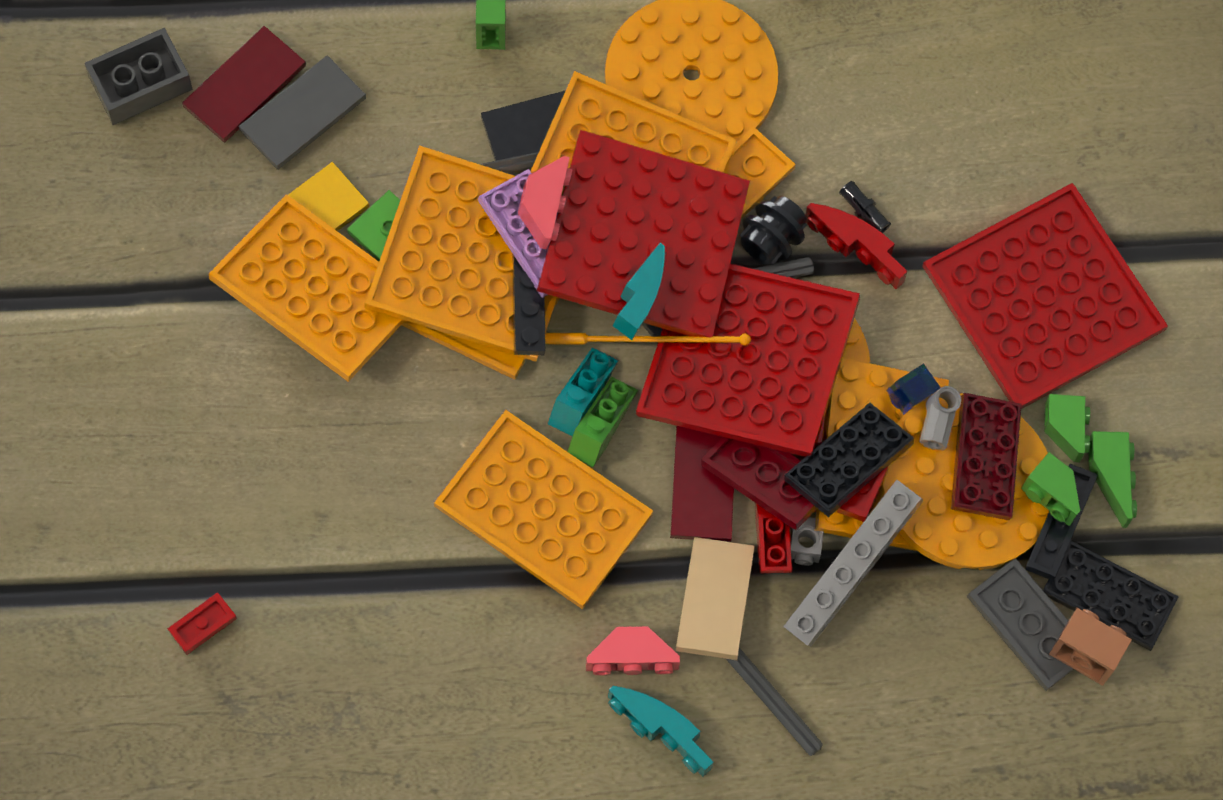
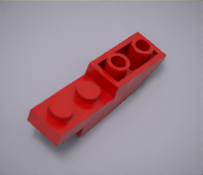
[805,203,908,289]
[755,503,792,573]

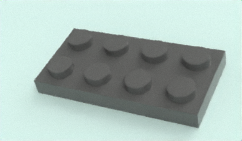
[967,558,1074,691]

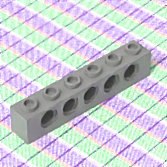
[783,480,923,647]

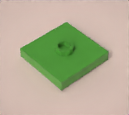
[347,190,400,261]

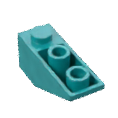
[548,347,619,437]

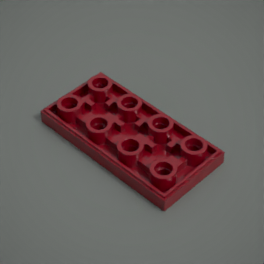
[182,26,306,143]
[951,393,1022,520]
[670,426,734,542]

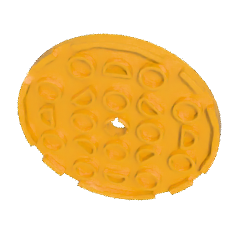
[605,0,778,142]
[880,393,1049,570]

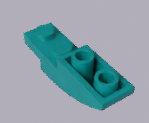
[608,686,714,777]

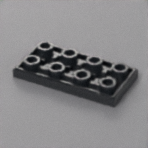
[481,90,566,161]
[784,403,914,517]
[1043,541,1179,651]

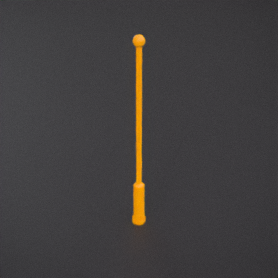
[545,333,751,346]

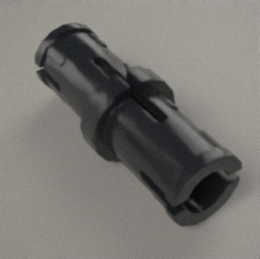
[839,181,891,233]

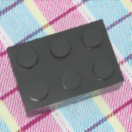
[84,27,193,125]

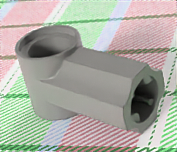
[919,386,961,450]

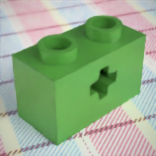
[476,0,506,50]

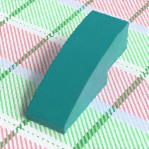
[613,243,665,340]

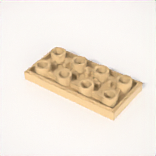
[676,537,755,660]

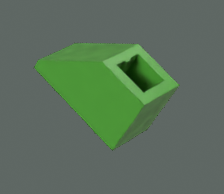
[1044,394,1090,463]
[1021,452,1080,526]

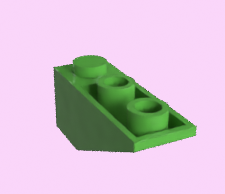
[567,377,638,467]
[1088,431,1137,528]

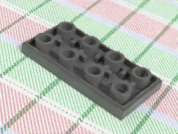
[239,55,366,170]

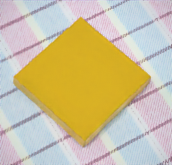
[288,161,369,231]

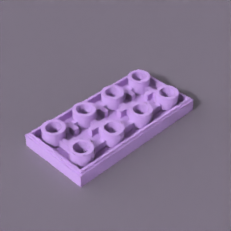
[478,169,549,298]

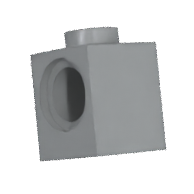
[790,518,824,565]

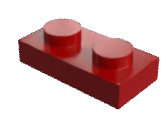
[837,467,888,522]
[167,592,237,655]

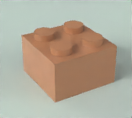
[1049,608,1132,686]

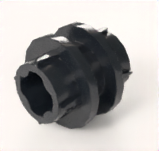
[739,196,808,265]

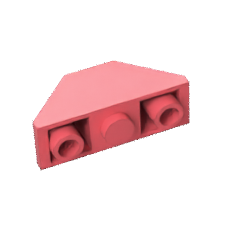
[518,156,572,249]
[586,626,680,675]

